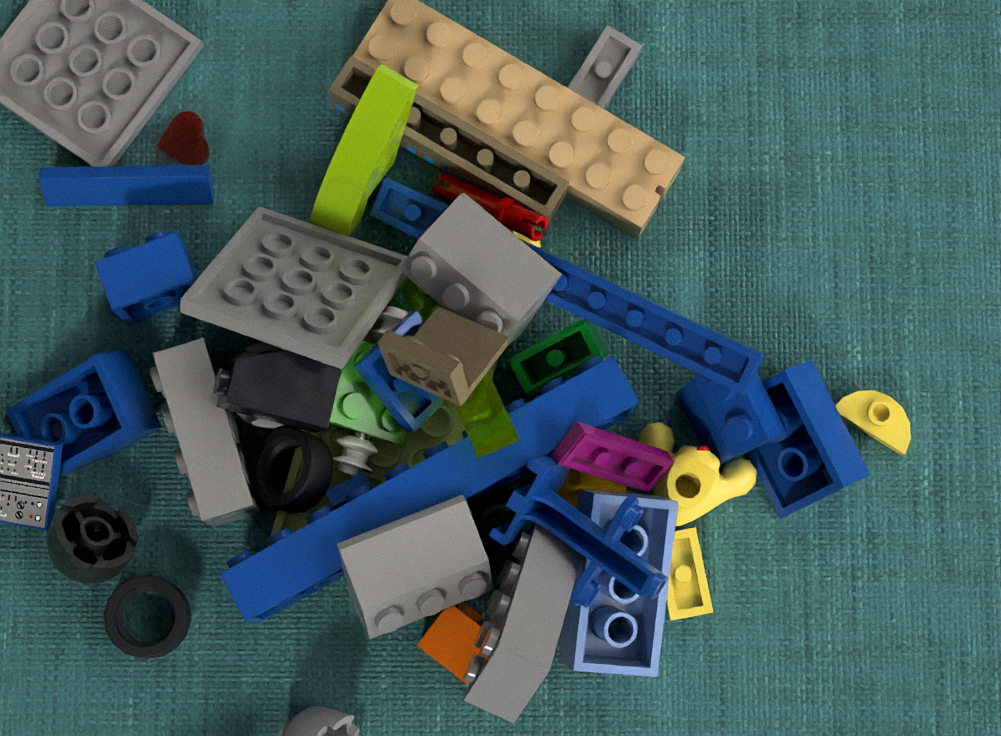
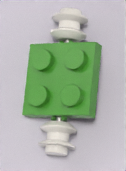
[329,306,409,477]

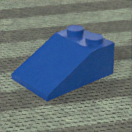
[6,351,162,479]

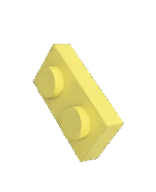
[666,527,713,621]

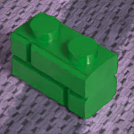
[508,319,610,397]

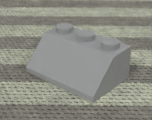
[400,193,562,344]
[337,494,494,639]

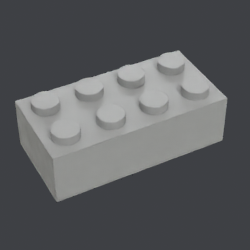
[150,338,263,527]
[463,523,582,723]

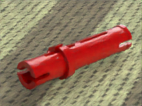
[433,172,548,242]

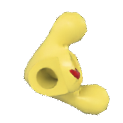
[639,422,757,526]

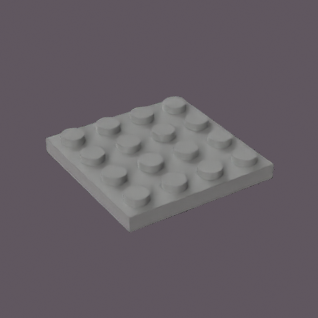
[0,0,204,167]
[180,206,408,369]

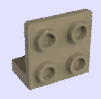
[378,307,509,407]

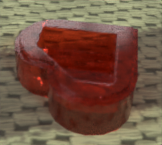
[156,111,210,165]

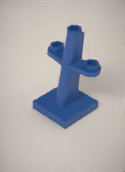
[489,453,668,608]

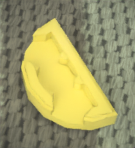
[835,390,911,456]

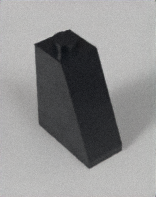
[213,350,341,433]

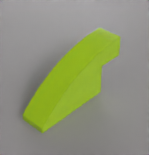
[309,64,418,236]

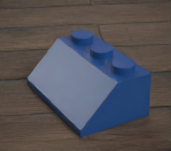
[747,360,870,519]

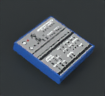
[0,433,63,530]

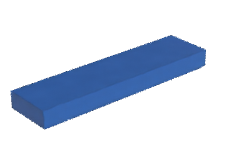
[39,165,215,206]

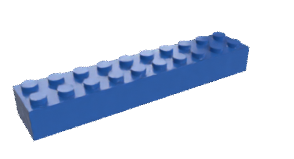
[220,356,640,624]

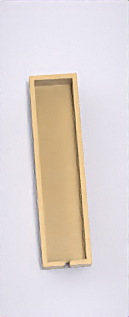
[353,0,685,239]

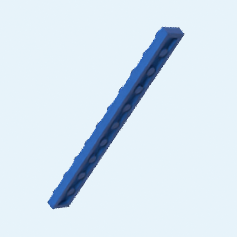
[369,177,765,395]

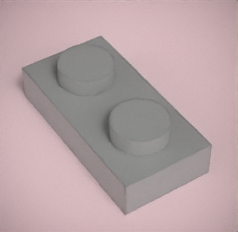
[568,25,643,110]

